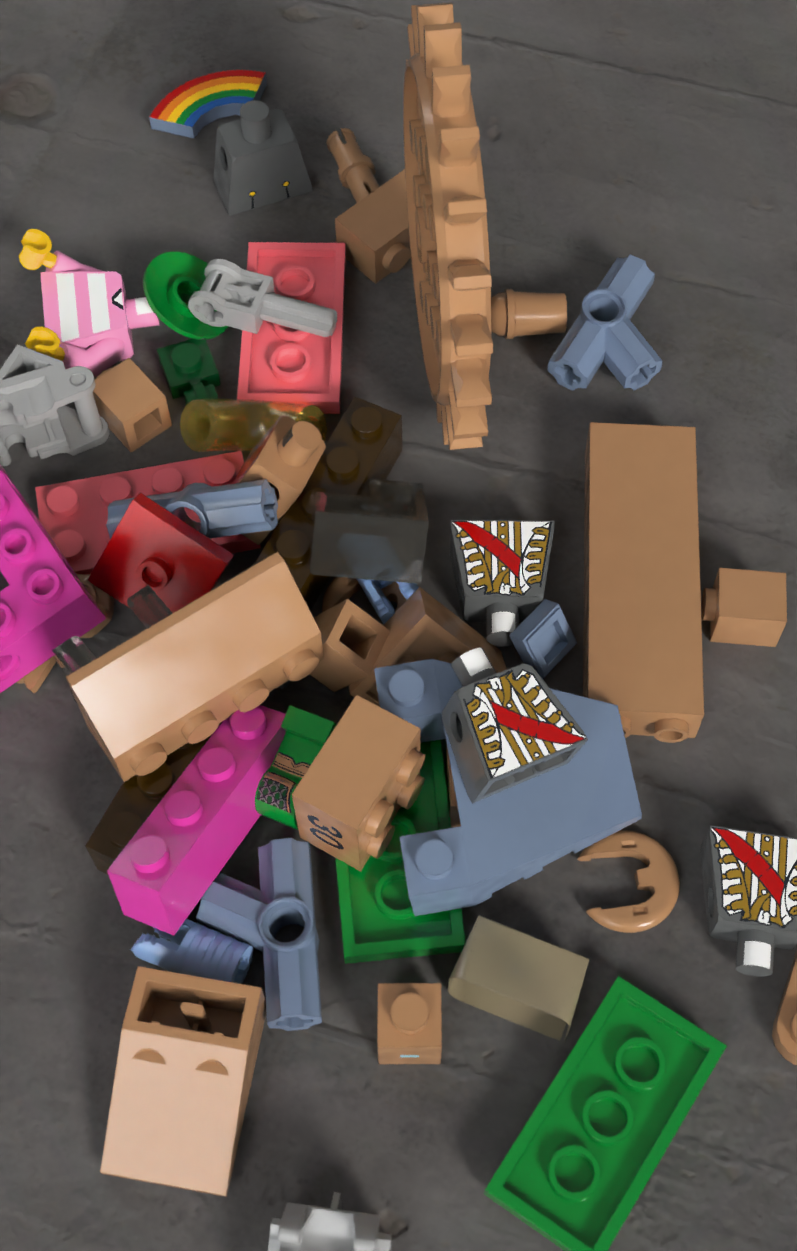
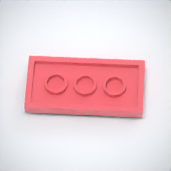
[237,242,346,414]
[35,450,261,575]

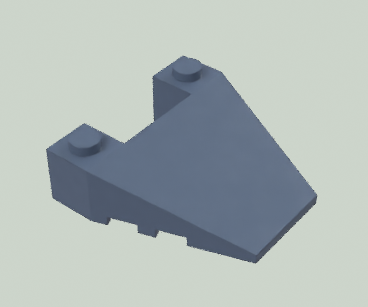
[374,659,642,916]

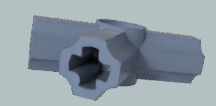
[548,254,662,391]
[106,479,278,539]
[196,838,322,1031]

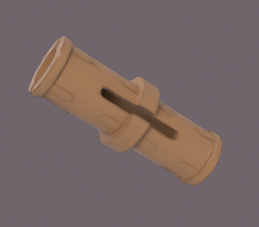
[326,128,379,203]

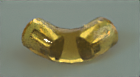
[180,399,327,452]

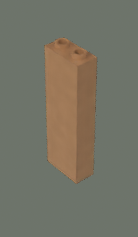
[583,422,704,743]

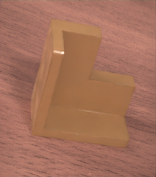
[349,587,507,707]

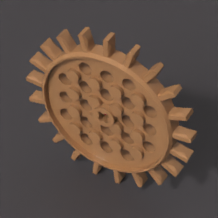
[403,2,493,450]

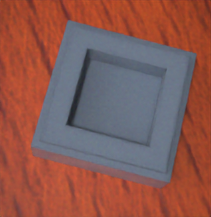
[509,599,577,679]

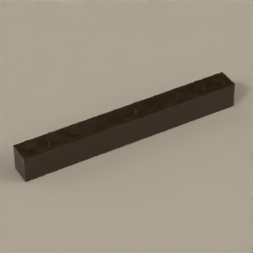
[85,397,402,875]

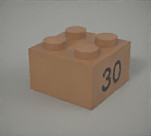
[292,695,425,872]

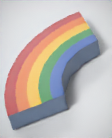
[149,70,267,139]

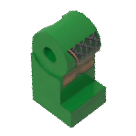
[255,705,337,830]

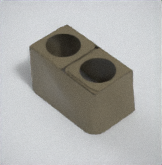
[448,915,589,1042]

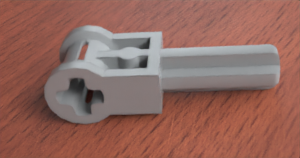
[188,259,338,337]

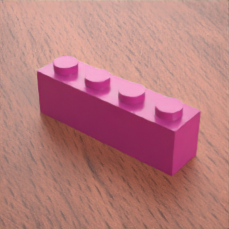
[107,705,286,936]

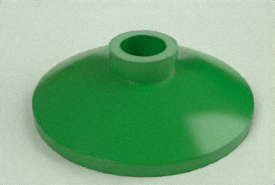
[143,251,229,340]

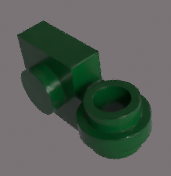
[156,338,222,423]

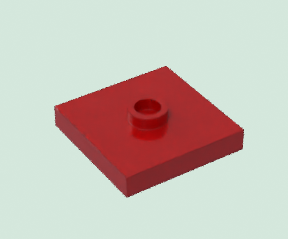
[87,492,234,624]

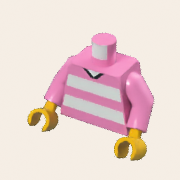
[19,229,160,377]

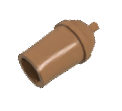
[491,289,567,339]

